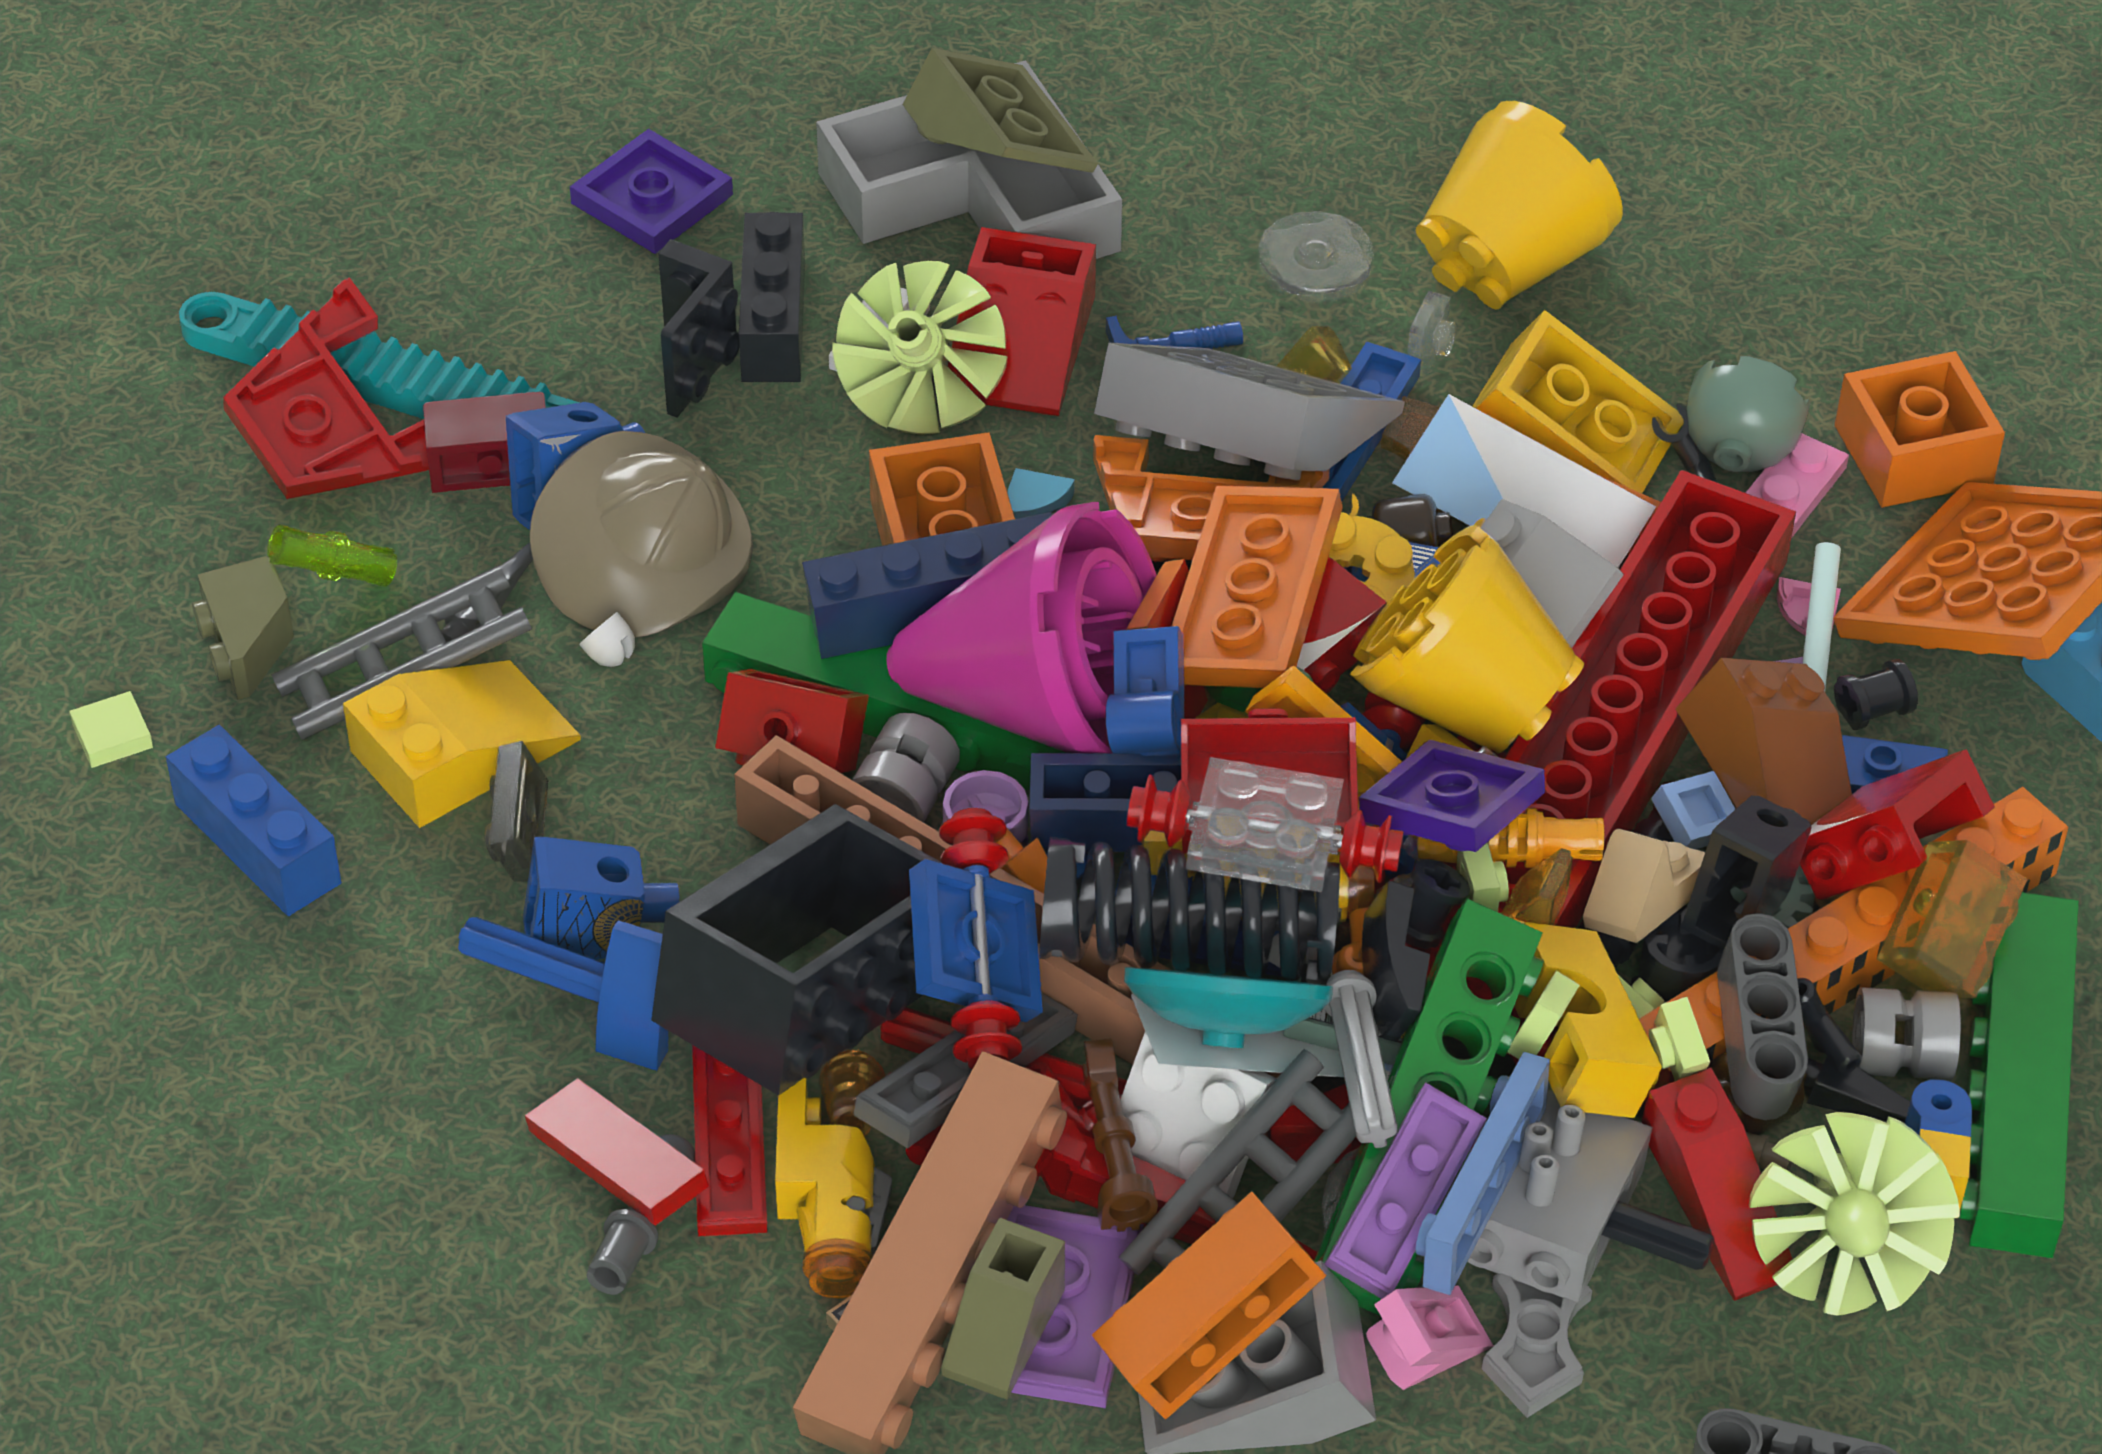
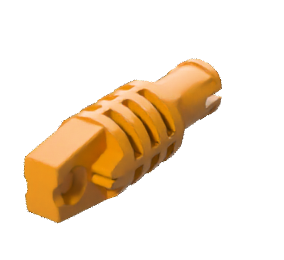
[1417,808,1604,868]

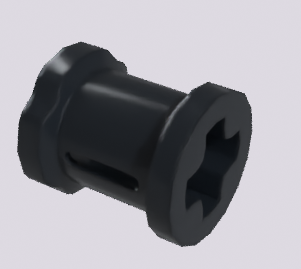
[1834,659,1918,730]
[1405,859,1470,949]

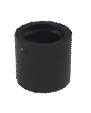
[1631,905,1724,1002]

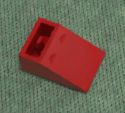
[948,227,1096,416]

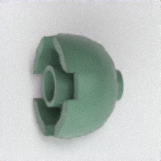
[1686,356,1811,472]

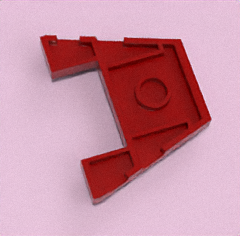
[223,277,429,499]

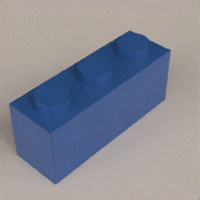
[165,724,342,916]

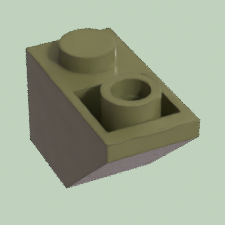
[192,555,294,700]
[941,1217,1065,1400]

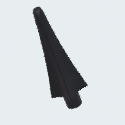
[1804,1057,1910,1124]

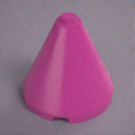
[887,502,1157,754]

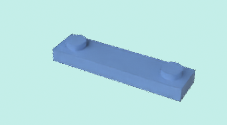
[1416,1052,1550,1295]

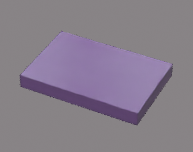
[965,1205,1144,1408]

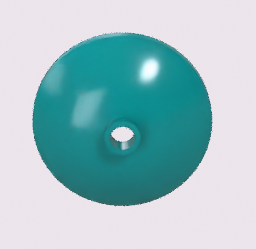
[1124,967,1333,1048]

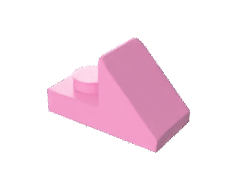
[1366,1285,1494,1390]

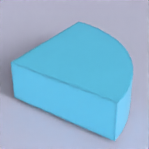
[1007,468,1074,519]

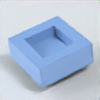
[1651,771,1735,849]

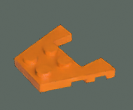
[1093,435,1330,562]

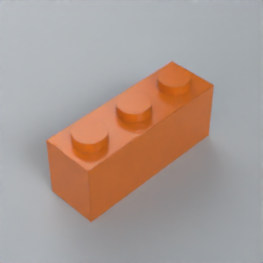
[1092,1191,1327,1420]

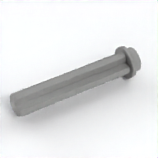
[1324,970,1397,1148]

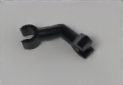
[1652,403,1717,483]

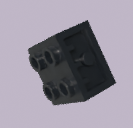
[658,239,739,418]

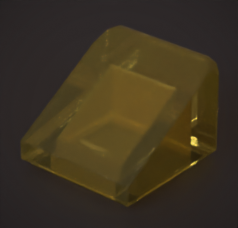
[1276,326,1352,383]
[1501,848,1573,925]

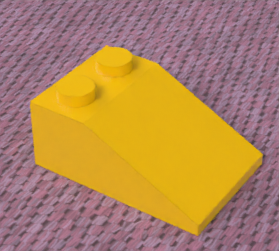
[1472,310,1684,493]
[343,660,581,828]

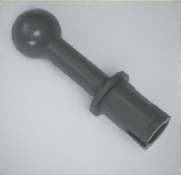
[587,1134,695,1295]

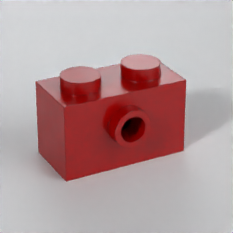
[715,669,869,773]

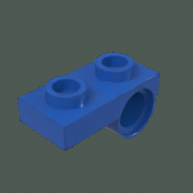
[1106,626,1184,756]

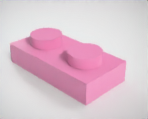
[1746,434,1849,537]

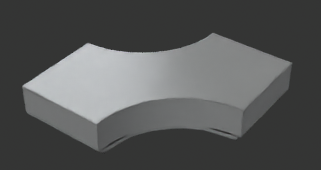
[1482,1273,1592,1418]

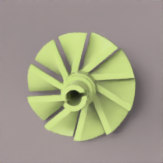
[832,261,1008,435]
[1749,1112,1960,1315]

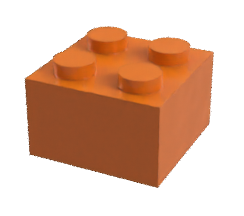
[1835,351,2005,508]

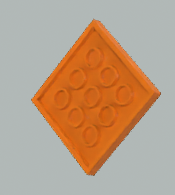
[1833,482,2102,660]

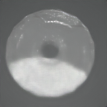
[1258,211,1374,303]

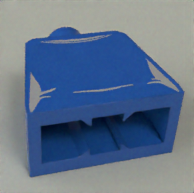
[505,402,645,530]

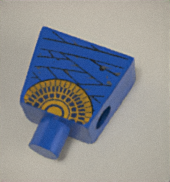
[523,837,680,959]

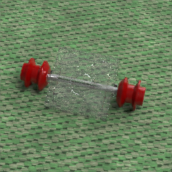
[1127,757,1404,892]

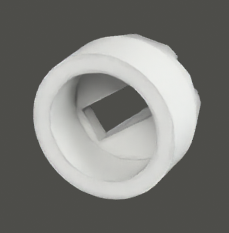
[579,612,635,667]

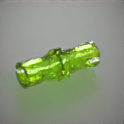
[267,524,397,587]

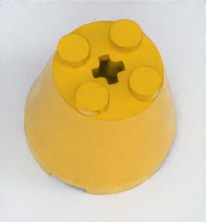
[1415,101,1623,310]
[1350,525,1584,754]

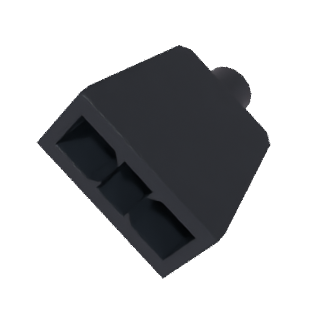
[1681,795,1812,950]

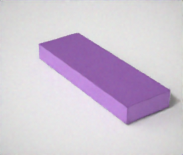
[1324,1083,1487,1299]

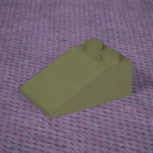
[902,48,1098,173]

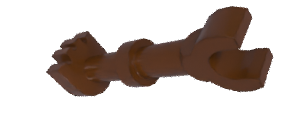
[1082,1038,1158,1232]

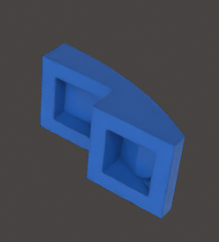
[596,920,668,1071]

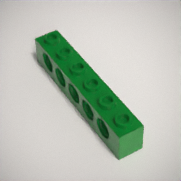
[1314,899,1544,1316]

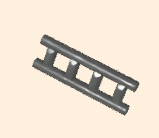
[271,565,532,740]
[1119,1049,1356,1275]

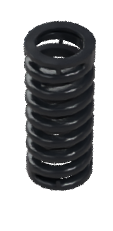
[1039,837,1340,985]

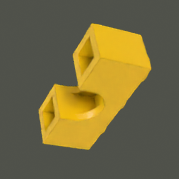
[1514,922,1662,1118]

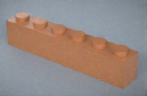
[793,1051,1067,1454]

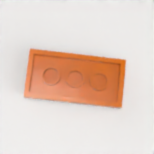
[1171,486,1343,688]

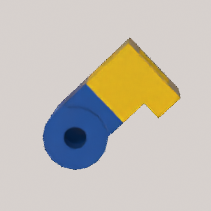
[1905,1080,1972,1218]

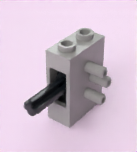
[1467,1090,1714,1303]

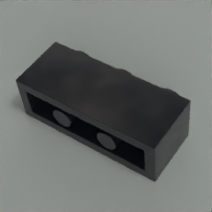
[739,212,805,382]

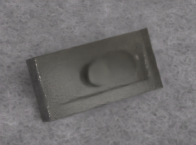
[485,741,549,882]

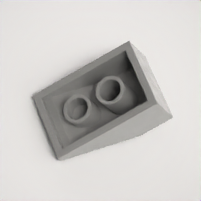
[1138,1261,1376,1454]

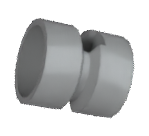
[852,713,960,823]
[1852,987,1961,1080]

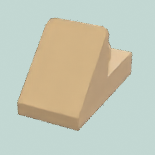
[1583,829,1705,943]

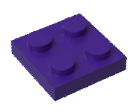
[570,129,733,254]
[1359,740,1545,852]

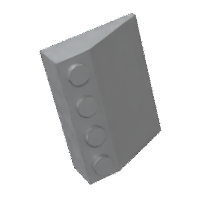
[1094,343,1405,480]

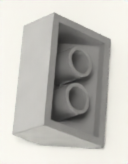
[1481,499,1624,648]

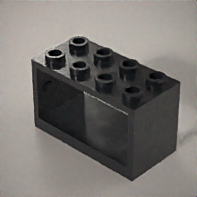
[651,804,941,1095]

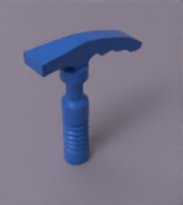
[1106,316,1243,349]

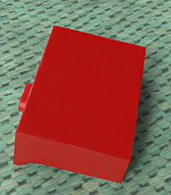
[1181,709,1358,854]

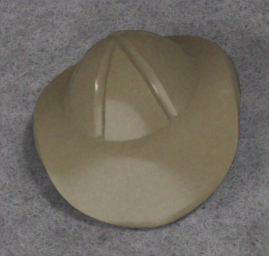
[530,431,753,638]

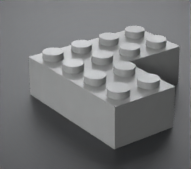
[816,60,1122,259]

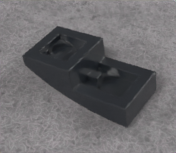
[1362,881,1430,1042]

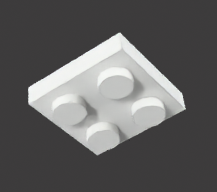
[1121,1032,1277,1198]

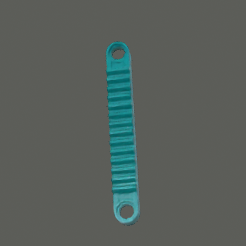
[179,292,580,419]

